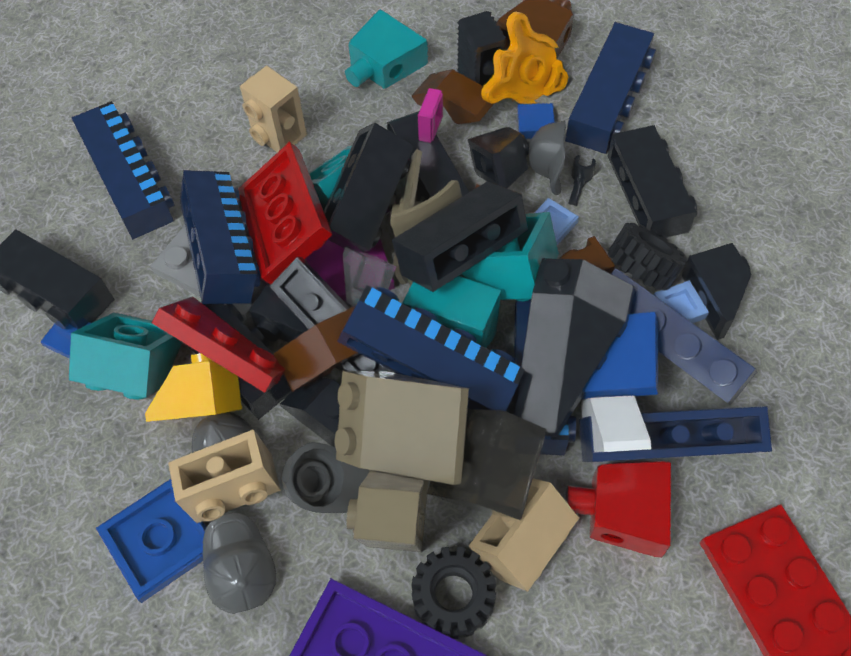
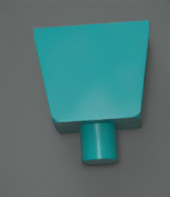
[345,9,428,89]

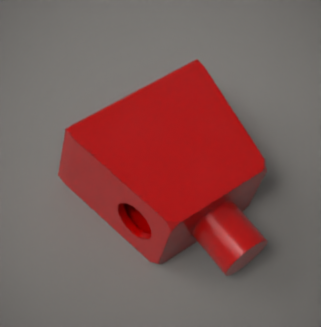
[565,461,671,558]

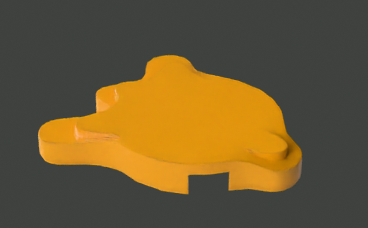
[482,12,568,104]

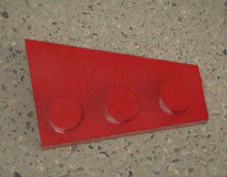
[151,296,285,393]

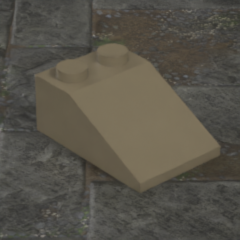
[334,371,469,485]

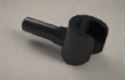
[568,155,596,206]

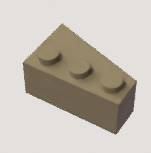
[347,470,429,552]

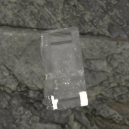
[343,247,396,306]

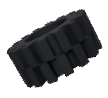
[608,222,687,290]
[411,546,496,639]

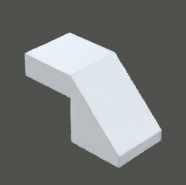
[581,395,651,452]

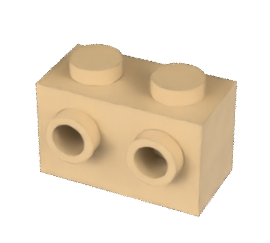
[240,65,307,152]
[168,429,281,523]
[469,475,579,591]

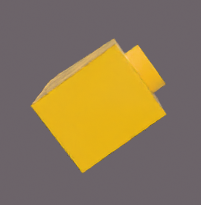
[145,354,242,422]

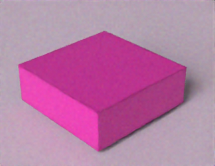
[418,88,443,143]

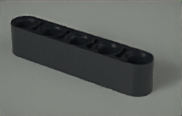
[387,111,469,202]

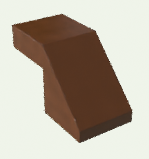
[411,69,493,125]
[273,306,359,392]

